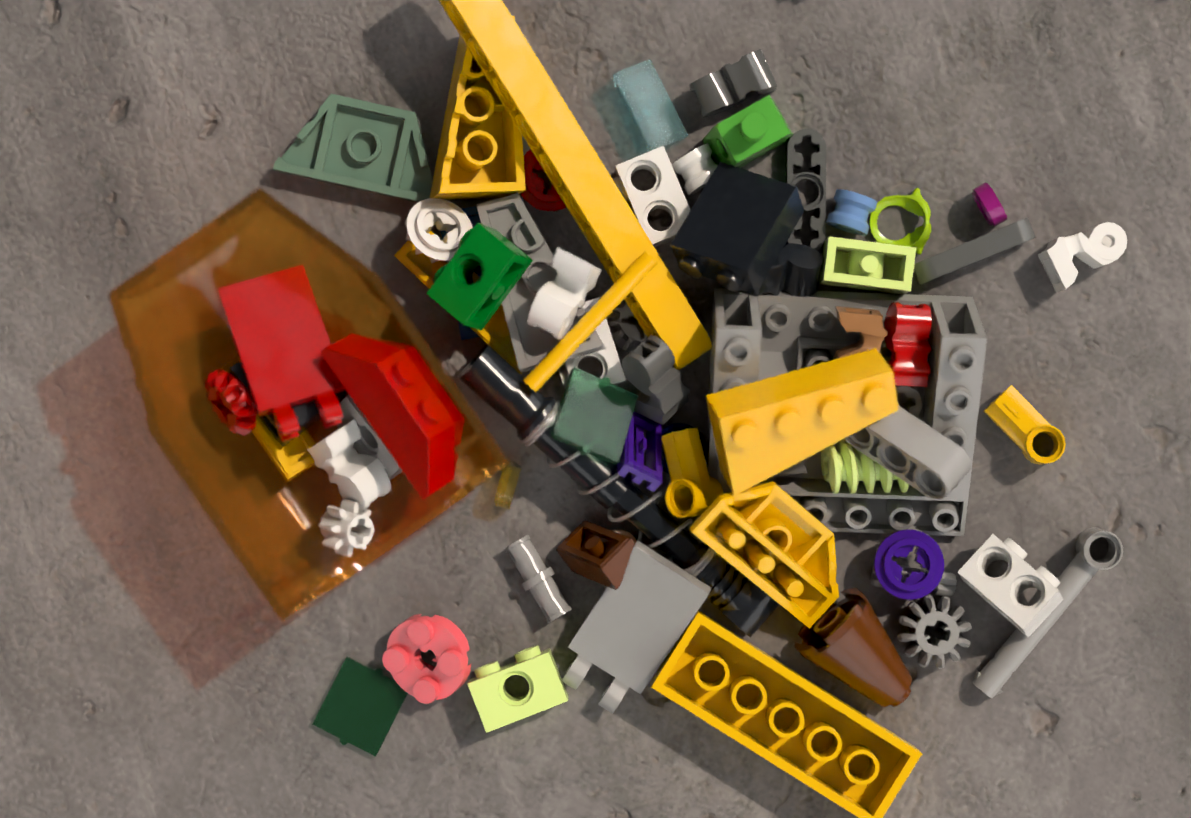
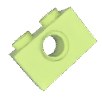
[819,237,916,294]
[467,645,569,733]

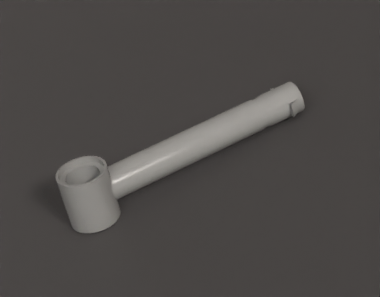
[972,527,1123,699]

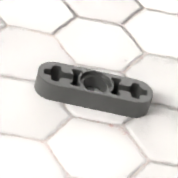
[785,129,826,250]
[914,217,1036,285]

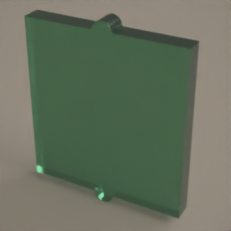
[551,367,638,465]
[313,656,408,756]

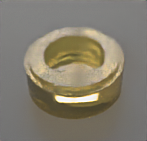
[494,464,522,510]

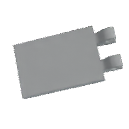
[561,540,711,714]

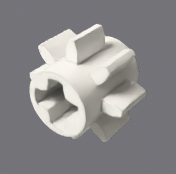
[318,499,375,557]

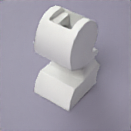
[1038,222,1127,293]
[528,247,602,340]
[308,419,391,512]

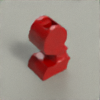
[884,302,932,387]

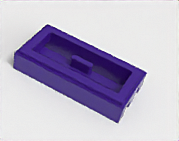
[617,408,662,492]

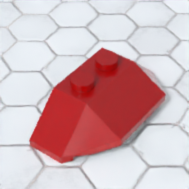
[320,333,465,500]

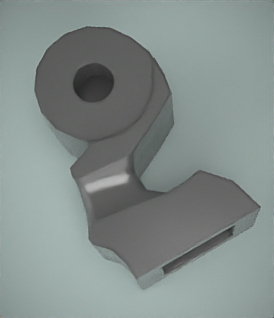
[689,49,777,118]
[622,335,690,425]

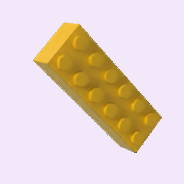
[650,611,923,818]

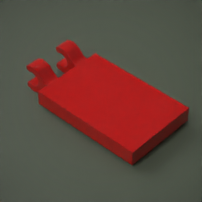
[217,264,345,442]

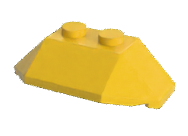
[689,481,839,629]

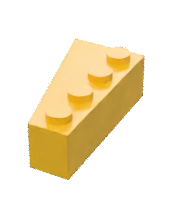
[430,16,526,199]
[706,348,899,496]

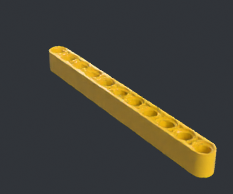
[438,0,712,370]

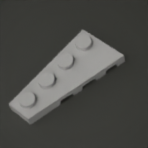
[476,193,606,373]

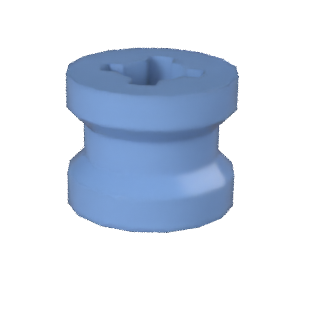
[826,189,877,236]

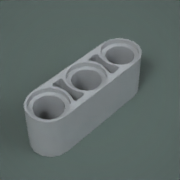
[845,406,971,500]

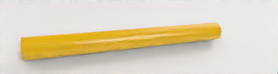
[523,251,657,392]

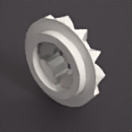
[404,198,473,264]

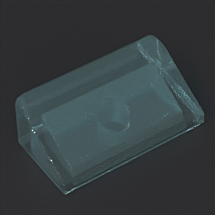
[612,59,689,152]

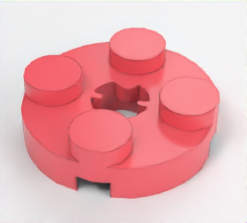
[382,614,471,704]

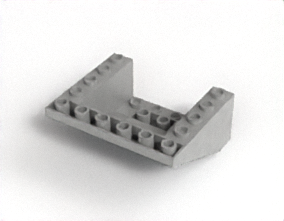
[706,287,987,536]

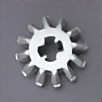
[897,594,972,669]

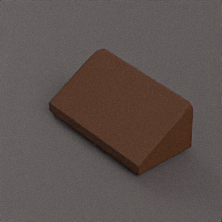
[556,520,635,590]

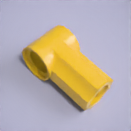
[984,385,1066,465]
[661,428,723,518]

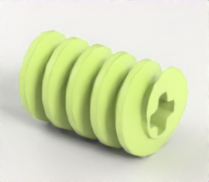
[821,439,909,494]

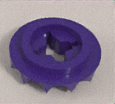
[874,529,944,600]

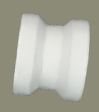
[671,143,718,195]

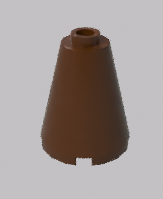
[794,588,912,707]

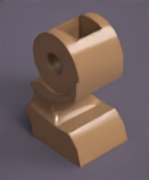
[833,306,887,360]

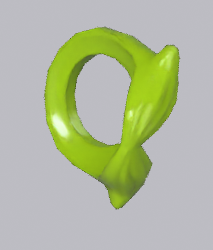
[869,188,932,255]

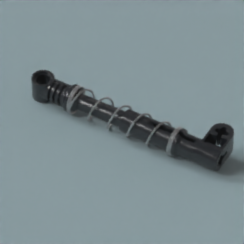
[457,344,779,638]

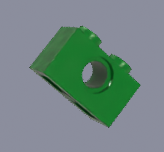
[426,223,533,330]

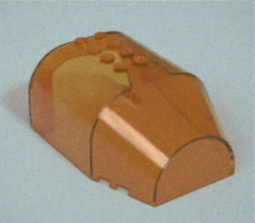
[108,187,512,622]

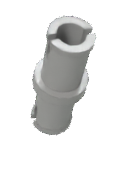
[505,535,572,623]

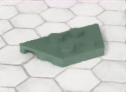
[273,94,433,203]

